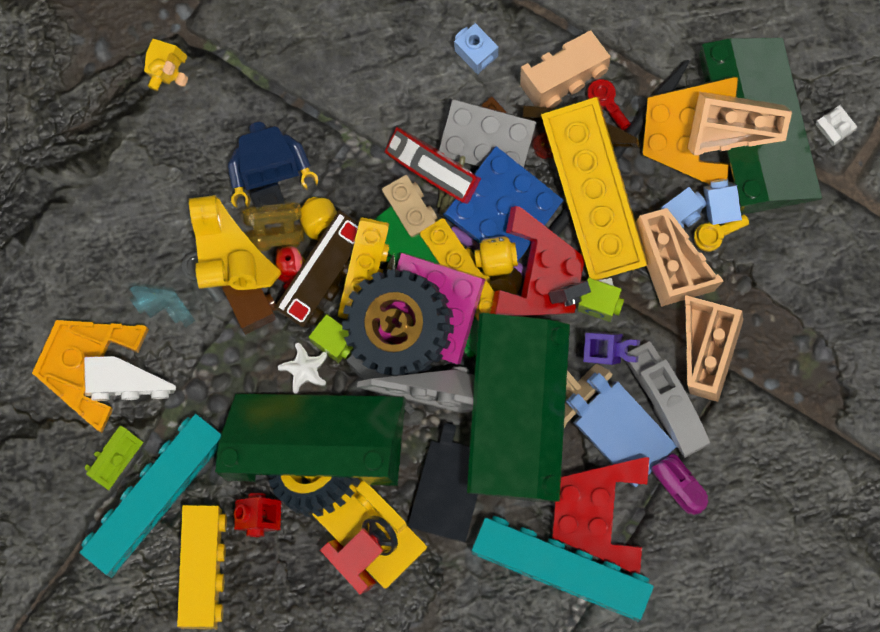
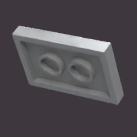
[439,99,536,168]

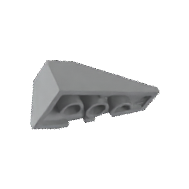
[357,367,475,413]

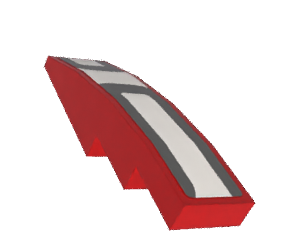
[384,127,481,204]

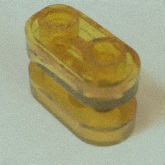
[243,203,305,252]

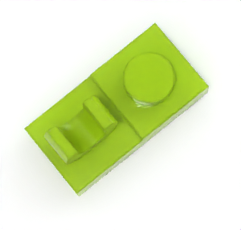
[85,425,144,491]

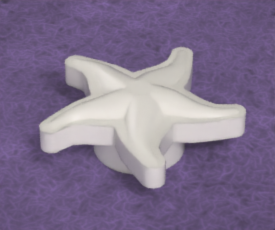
[278,343,327,394]

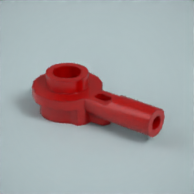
[587,79,631,130]

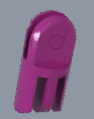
[651,453,709,515]

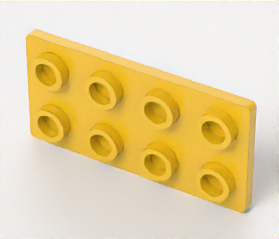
[312,478,427,589]

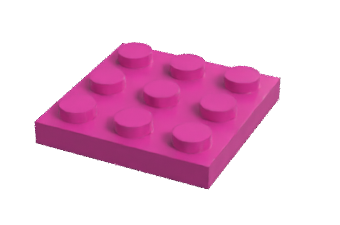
[379,253,485,364]

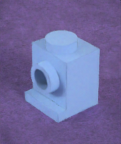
[661,187,707,228]

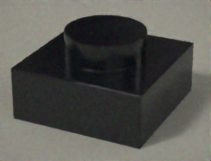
[251,182,288,220]
[549,281,591,306]

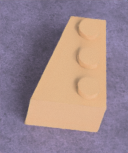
[520,31,611,108]
[688,91,792,156]
[635,208,724,307]
[685,295,744,402]

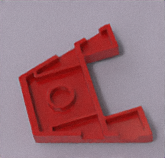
[490,206,585,317]
[552,457,650,574]

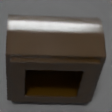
[489,268,523,295]

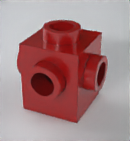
[234,493,281,537]

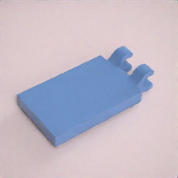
[566,372,677,487]

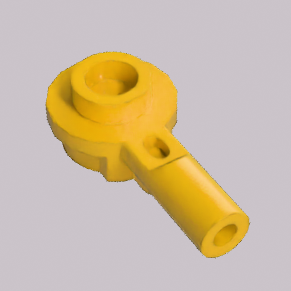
[694,214,749,252]

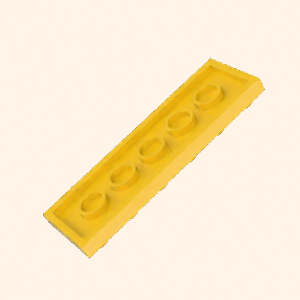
[541,97,648,280]

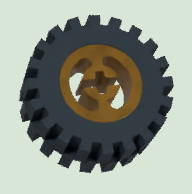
[342,269,454,376]

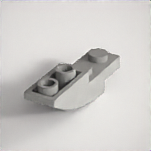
[626,341,710,458]

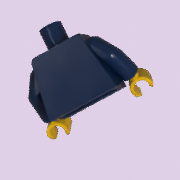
[228,122,318,209]

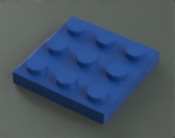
[443,146,563,261]

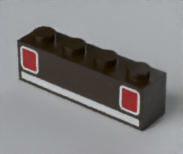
[275,210,359,328]

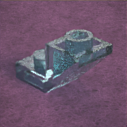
[130,286,195,327]

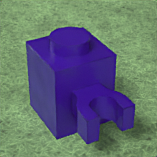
[583,331,640,365]

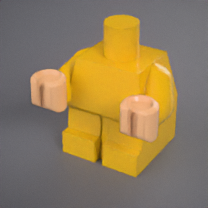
[144,38,188,91]

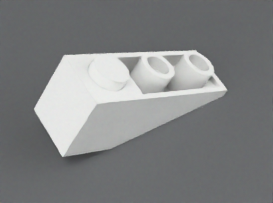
[84,356,176,401]

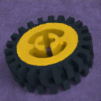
[269,475,360,517]

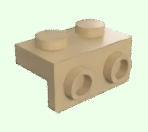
[382,174,438,237]

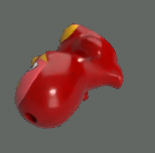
[275,246,306,290]

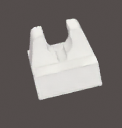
[816,105,857,146]

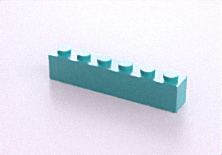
[79,414,222,578]
[472,516,654,622]

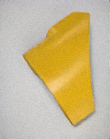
[189,195,281,290]

